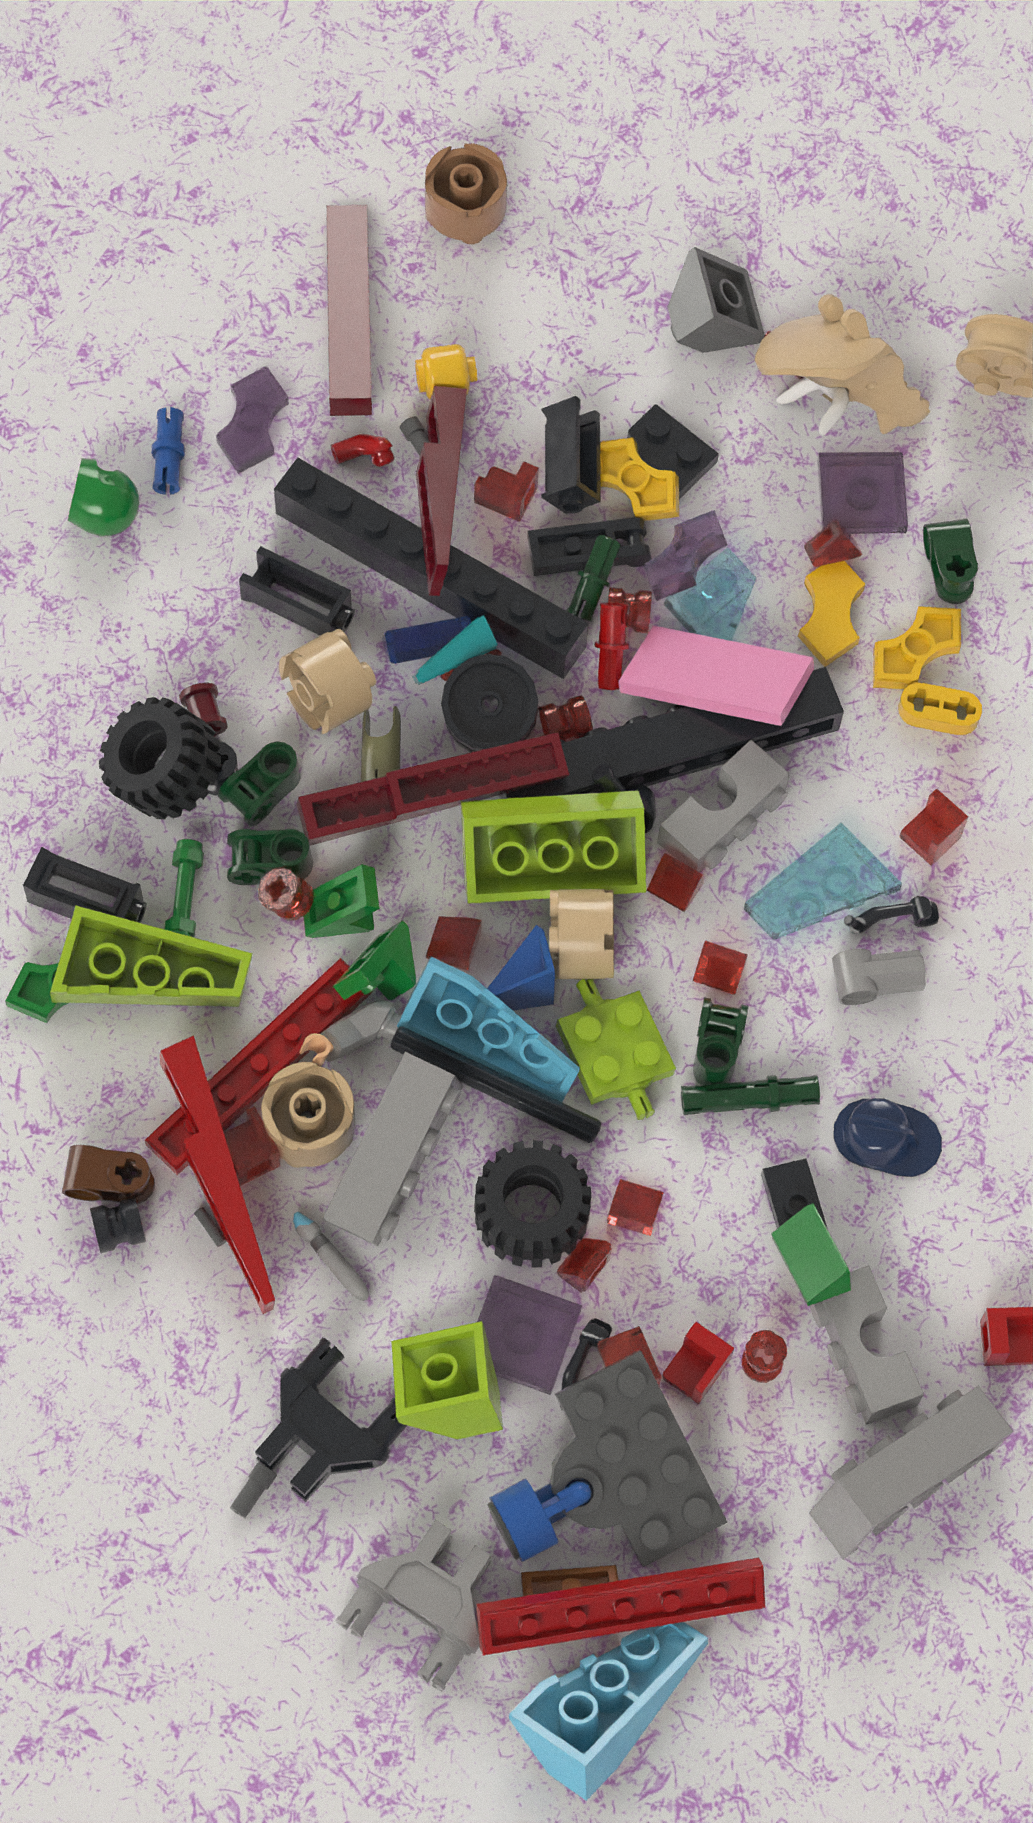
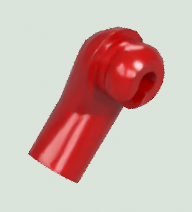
[330,434,395,467]

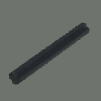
[390,1027,602,1143]

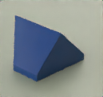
[487,925,555,1011]

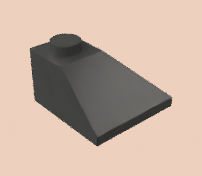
[667,247,765,353]

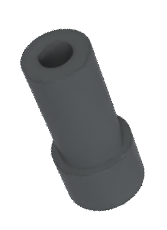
[399,416,429,456]
[230,1462,277,1518]

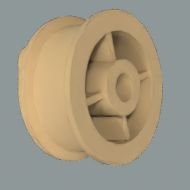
[956,314,1033,398]

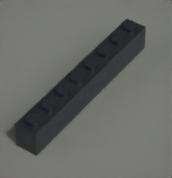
[274,457,588,680]
[499,667,844,799]

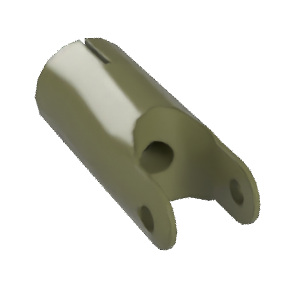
[361,706,401,782]

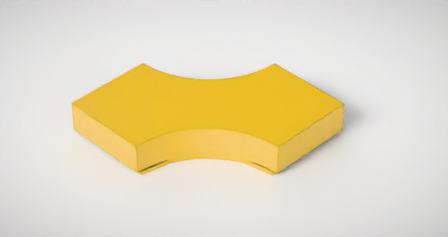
[600,437,680,521]
[798,554,866,667]
[873,606,961,689]

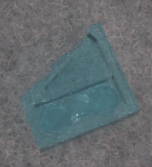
[663,547,757,641]

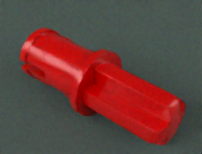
[594,602,629,690]

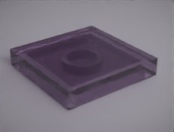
[817,452,908,534]
[477,1275,582,1395]

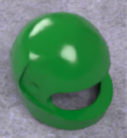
[68,458,140,537]

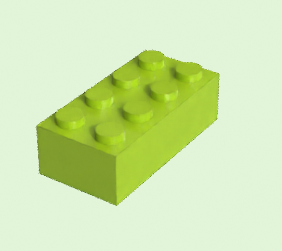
[461,791,646,904]

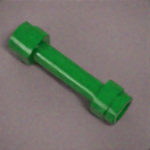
[164,839,204,937]

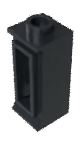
[541,396,601,514]
[239,546,355,636]
[23,847,147,923]

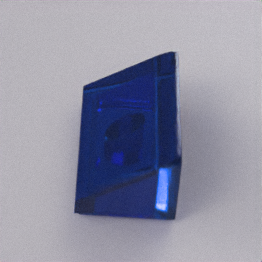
[382,616,471,664]

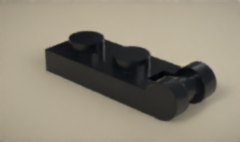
[527,517,652,576]

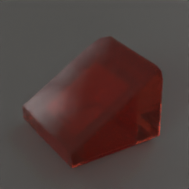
[804,520,863,567]
[426,916,482,971]
[607,1179,664,1236]
[556,1238,612,1293]

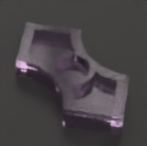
[216,366,289,474]
[644,510,728,601]

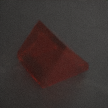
[646,853,704,912]
[693,941,748,995]

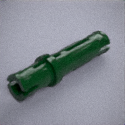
[681,1075,820,1115]

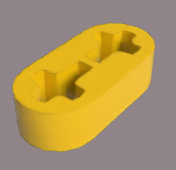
[898,683,982,735]

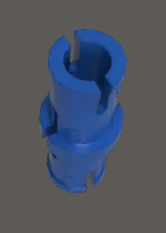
[151,407,185,495]

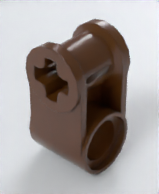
[62,1145,155,1204]

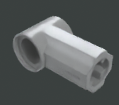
[832,949,926,1005]

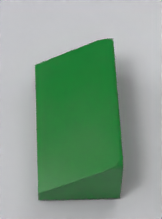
[771,1204,851,1306]

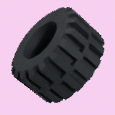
[99,697,221,820]
[474,1140,592,1268]

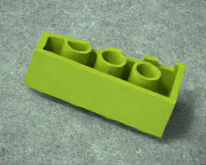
[50,906,252,1007]

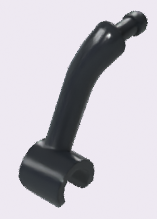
[844,896,939,934]
[560,1318,612,1410]

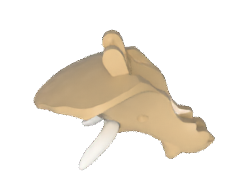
[754,294,930,436]

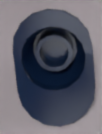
[833,1098,942,1177]

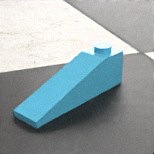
[397,957,580,1102]
[509,1622,708,1801]

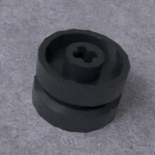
[441,654,539,753]

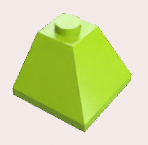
[391,1321,503,1440]

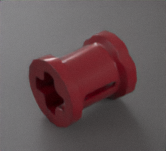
[179,682,228,737]

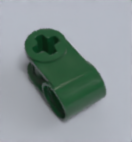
[923,519,978,604]
[218,741,300,827]
[227,829,313,886]
[693,997,749,1085]

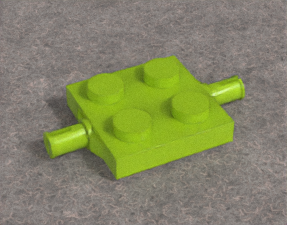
[555,979,676,1120]

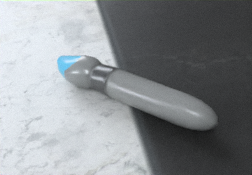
[293,1212,369,1301]

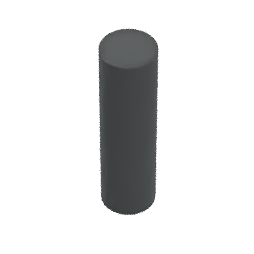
[194,1207,226,1247]

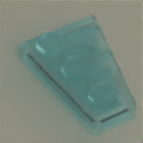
[744,822,902,940]

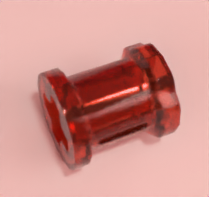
[741,1330,787,1383]

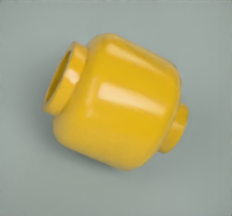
[415,344,477,399]

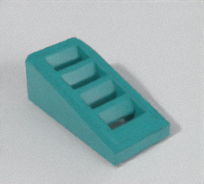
[412,615,498,685]

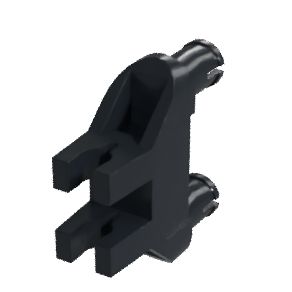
[255,1337,408,1502]

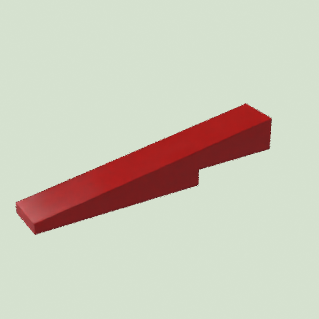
[160,1035,275,1314]

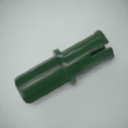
[566,535,621,622]

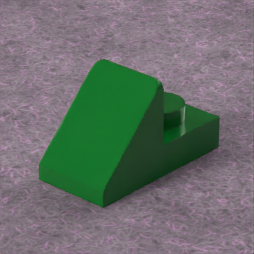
[301,864,380,938]
[333,920,416,1000]

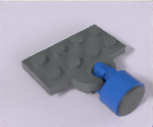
[487,1350,727,1567]

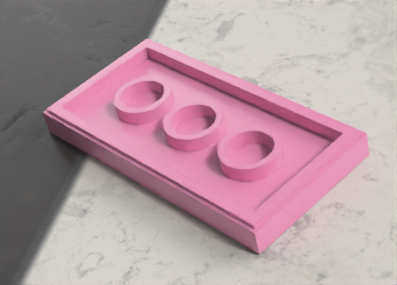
[618,626,814,726]

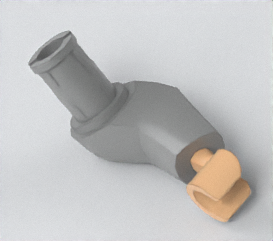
[299,1000,401,1067]

